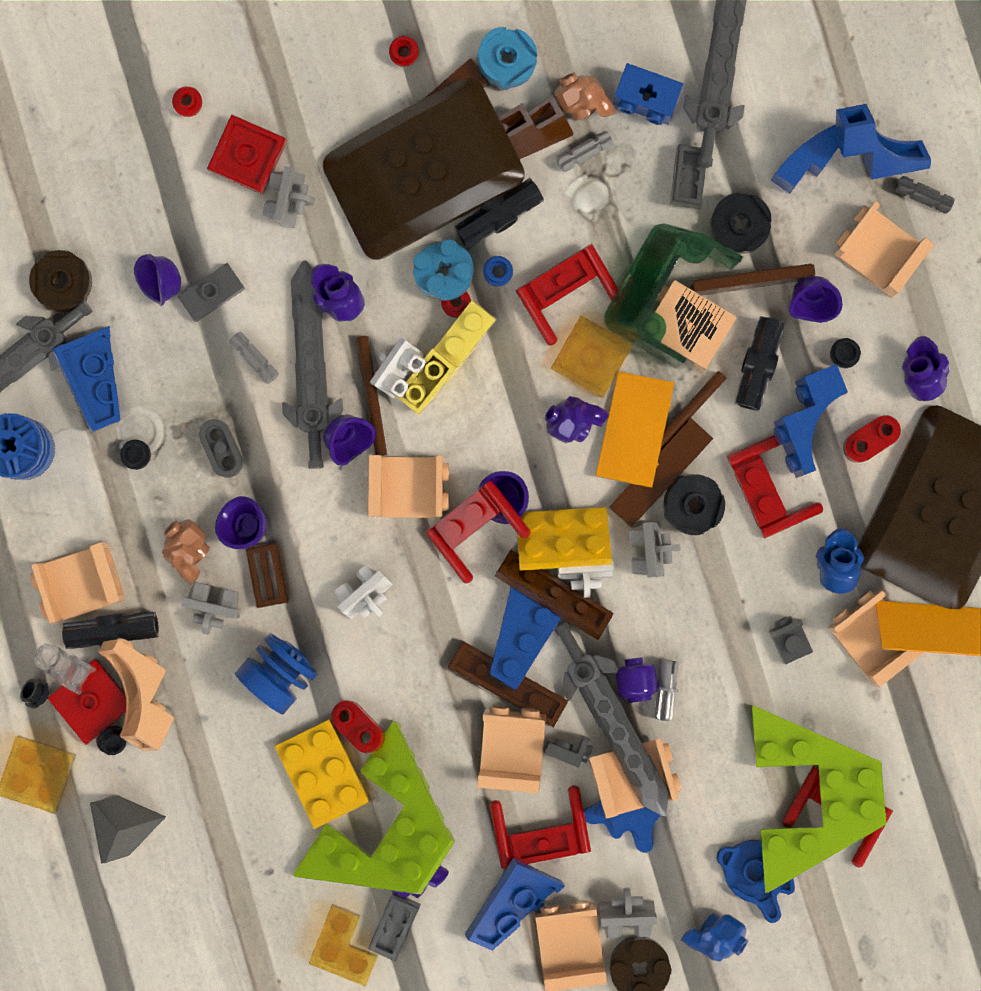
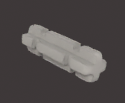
[557,131,613,172]
[230,332,279,384]

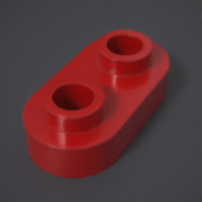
[843,415,901,463]
[331,701,385,753]

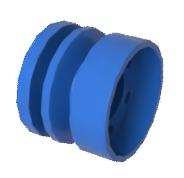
[0,413,55,480]
[235,633,318,715]

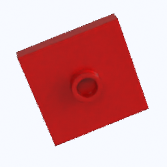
[207,114,287,195]
[47,659,126,745]

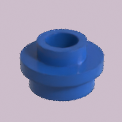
[483,256,513,287]

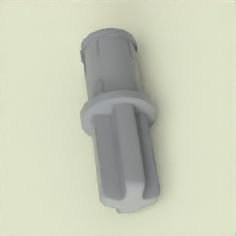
[654,659,679,721]

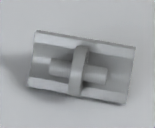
[263,167,315,228]
[629,522,680,578]
[181,582,241,635]
[599,888,657,938]

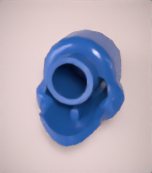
[815,528,864,594]
[681,913,748,962]

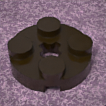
[29,250,92,312]
[609,937,672,991]

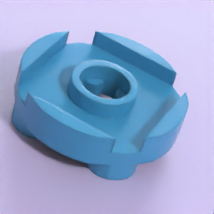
[476,27,537,90]
[413,239,474,301]

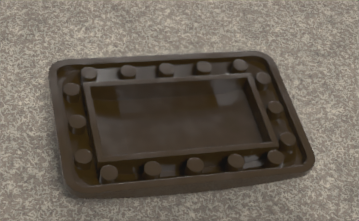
[323,78,525,260]
[857,405,981,609]

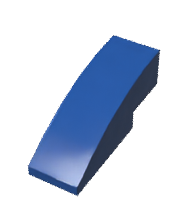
[771,125,839,194]

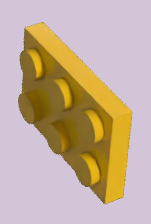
[517,507,612,570]
[274,718,370,829]

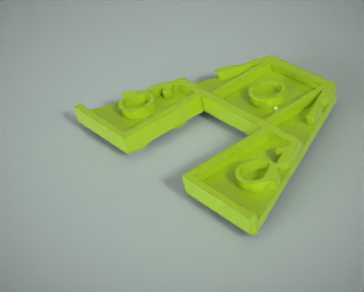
[752,706,886,893]
[293,721,455,895]

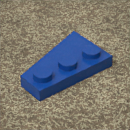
[52,326,121,433]
[489,587,561,691]
[465,858,565,951]

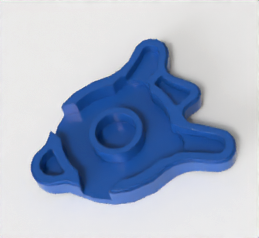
[584,800,660,853]
[716,840,795,923]

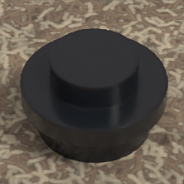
[830,338,861,369]
[120,439,151,470]
[20,679,49,709]
[96,726,126,755]

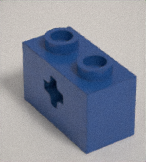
[613,63,684,125]

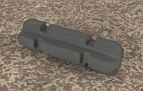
[895,176,955,214]

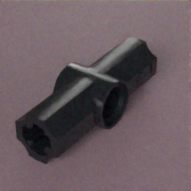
[454,178,544,250]
[734,316,786,411]
[62,611,159,649]

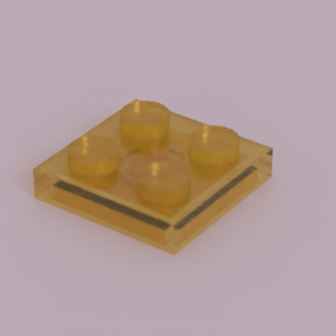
[551,315,633,398]
[0,735,76,814]

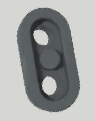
[199,419,243,478]

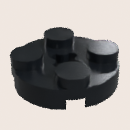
[710,193,772,255]
[663,474,726,535]

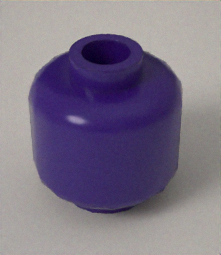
[616,657,658,703]

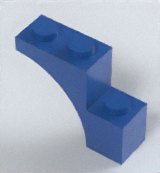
[835,104,931,180]
[774,364,848,478]

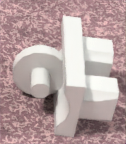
[370,338,426,398]
[557,561,614,598]
[334,564,393,620]

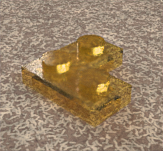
[309,904,378,987]

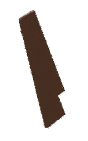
[499,95,574,159]

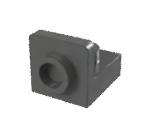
[769,616,813,664]
[544,735,593,768]

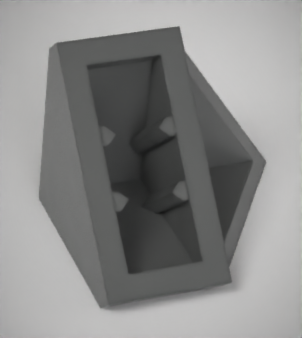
[90,796,166,864]

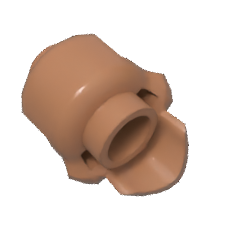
[554,72,616,121]
[162,519,210,585]

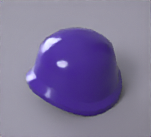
[134,254,182,306]
[789,276,843,323]
[323,414,376,466]
[477,471,529,524]
[215,496,268,549]

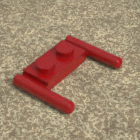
[515,244,624,346]
[727,435,823,539]
[426,480,531,584]
[782,766,893,868]
[489,785,591,869]

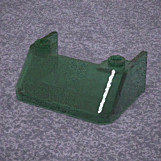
[603,223,743,368]

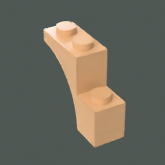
[98,638,175,751]

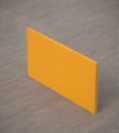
[596,371,675,488]
[875,601,981,656]

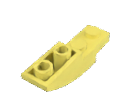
[396,300,497,415]

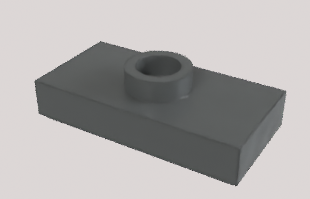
[670,144,706,209]
[178,263,245,322]
[368,893,421,962]

